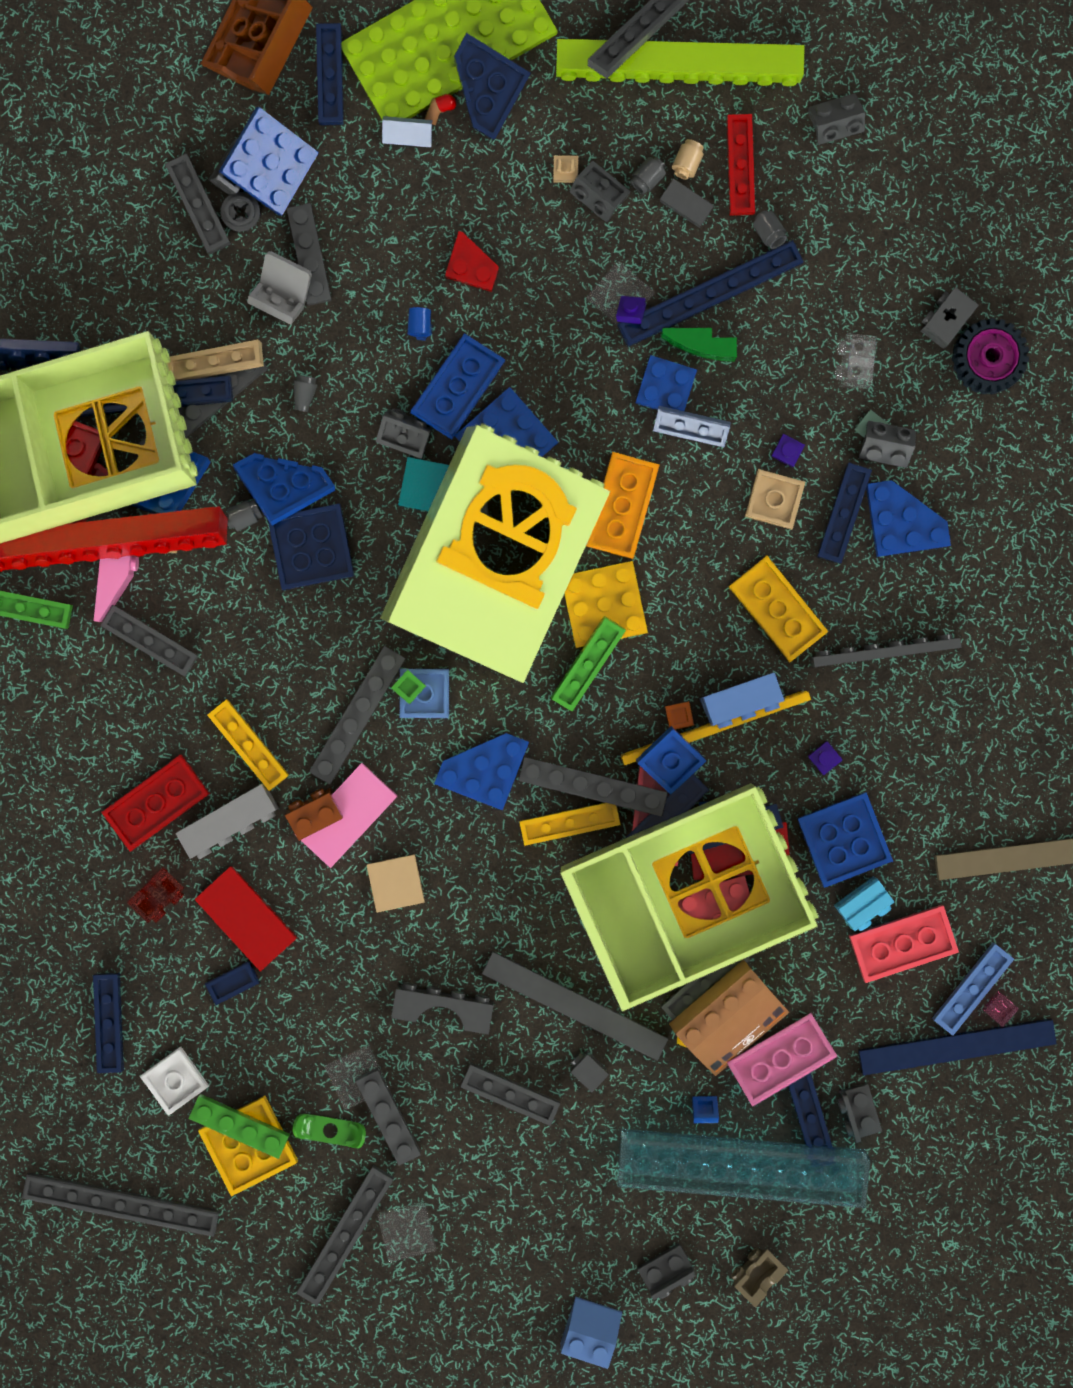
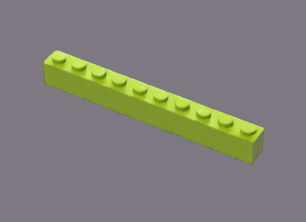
[556,39,804,86]

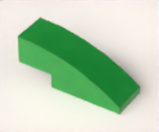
[661,328,737,362]

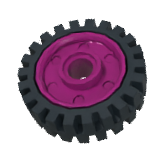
[952,319,1029,394]

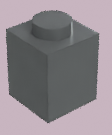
[570,1050,609,1092]

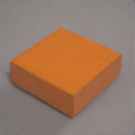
[665,701,694,729]

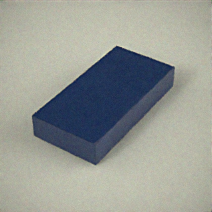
[205,961,260,1005]

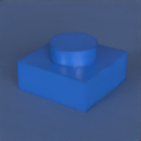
[692,1096,719,1123]

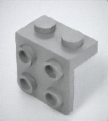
[247,251,312,325]

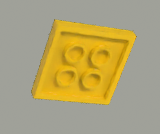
[564,561,648,648]
[198,1096,298,1196]

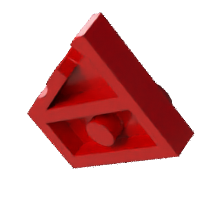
[445,231,499,292]

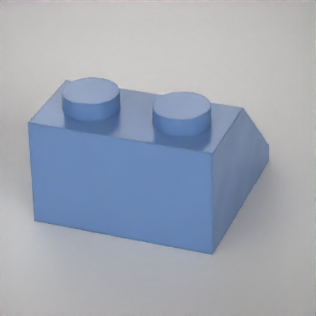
[561,1297,622,1369]

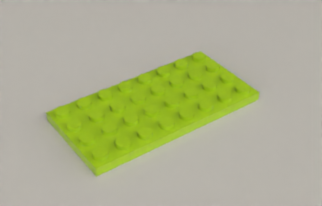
[342,0,558,120]

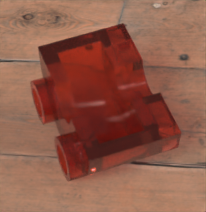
[127,867,185,923]

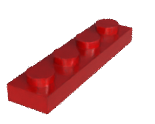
[726,114,755,216]

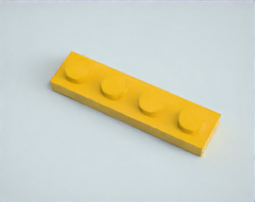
[207,699,289,791]
[519,803,620,846]

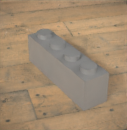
[175,784,279,860]

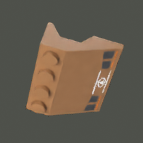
[669,960,789,1076]

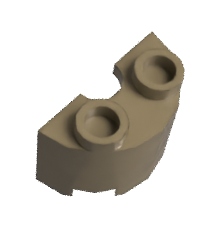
[731,1247,788,1308]

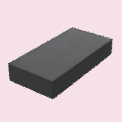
[659,178,714,228]

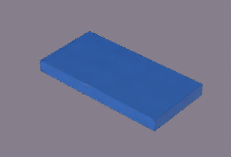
[411,333,505,440]

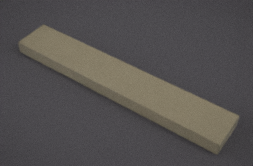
[934,838,1073,880]

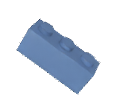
[700,673,784,729]

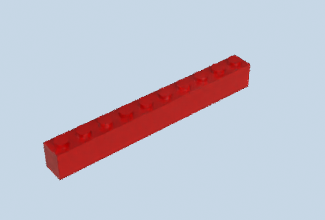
[0,506,228,572]

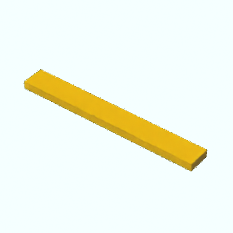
[621,690,811,765]

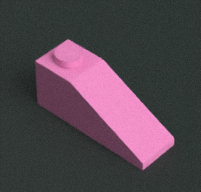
[94,555,139,622]

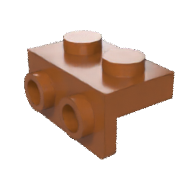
[285,788,343,841]

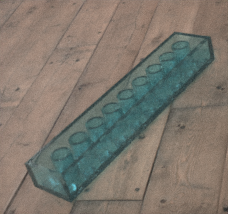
[617,1129,870,1208]

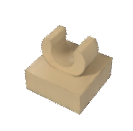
[553,155,578,183]

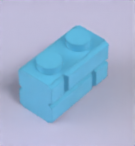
[834,876,894,931]

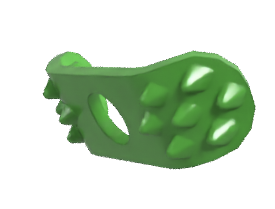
[293,1114,366,1148]

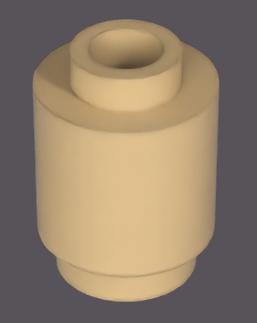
[672,139,704,180]

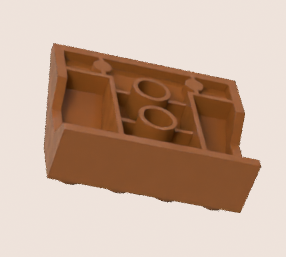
[201,0,313,95]

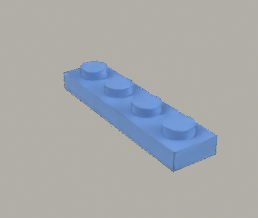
[932,943,1014,1035]

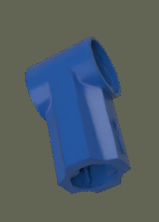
[407,307,432,341]

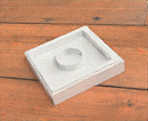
[140,1046,209,1116]

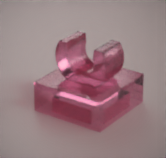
[982,991,1019,1027]

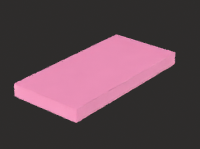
[295,763,398,868]
[727,1013,837,1107]

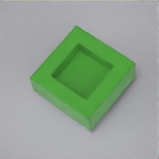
[391,670,426,704]

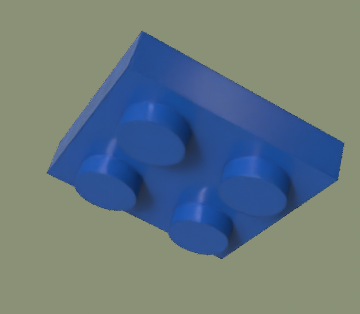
[636,355,697,411]
[636,726,706,795]

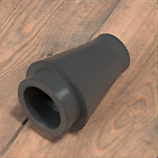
[293,375,318,412]

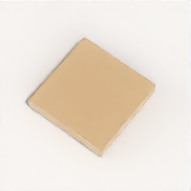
[745,469,805,530]
[367,854,425,913]

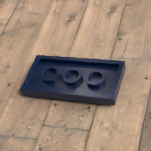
[0,339,83,370]

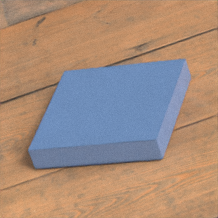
[400,669,449,718]

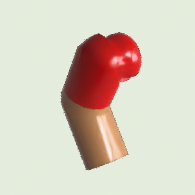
[425,94,457,125]

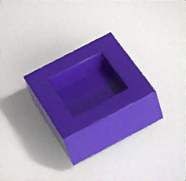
[616,296,646,324]
[771,434,805,468]
[807,741,842,775]

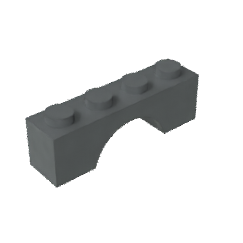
[391,982,494,1035]

